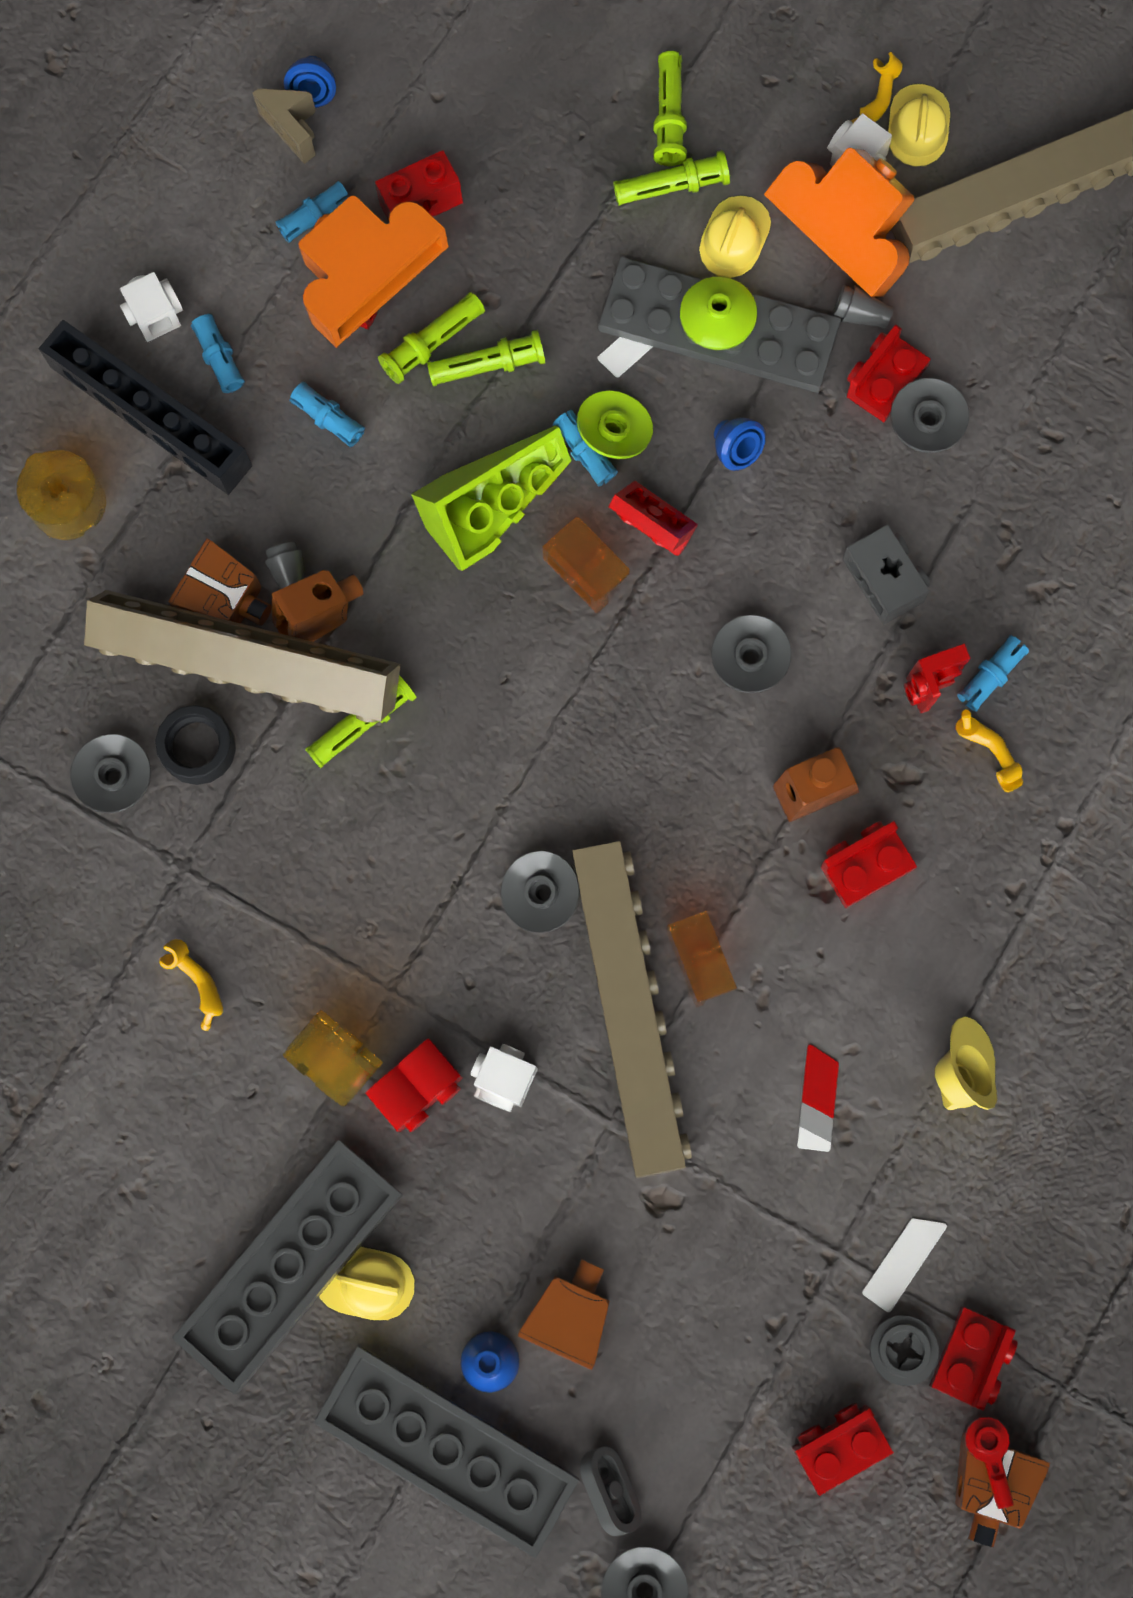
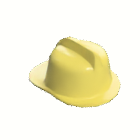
[888,84,950,167]
[699,196,771,278]
[935,1017,997,1110]
[319,1247,415,1320]

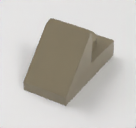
[253,88,316,164]

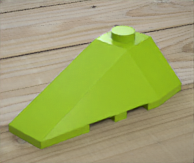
[411,426,571,571]

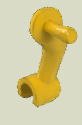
[850,52,903,123]
[955,709,1023,792]
[159,939,223,1031]

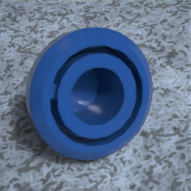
[284,56,336,108]
[714,417,766,471]
[460,1331,519,1393]

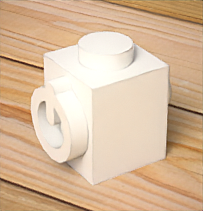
[827,113,892,166]
[120,272,183,342]
[471,1044,538,1112]

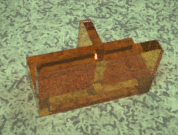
[542,517,630,614]
[667,910,737,1008]

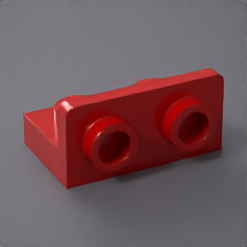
[847,324,931,423]
[608,481,698,556]
[904,643,971,713]
[821,821,917,909]
[929,1307,1018,1411]
[792,1403,894,1496]

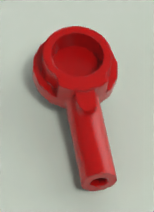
[965,1417,1014,1509]

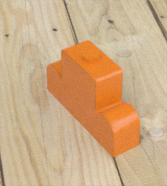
[764,148,914,297]
[298,196,449,348]

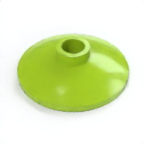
[680,277,757,350]
[577,391,653,459]

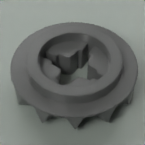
[870,1315,939,1386]

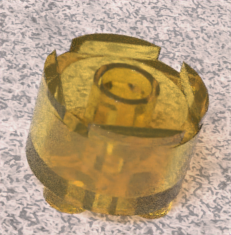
[17,450,106,540]
[282,1009,384,1107]

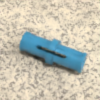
[275,181,349,243]
[191,314,245,393]
[289,382,365,447]
[553,410,618,487]
[957,635,1029,712]

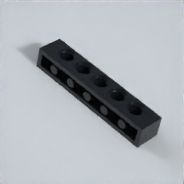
[38,320,252,495]

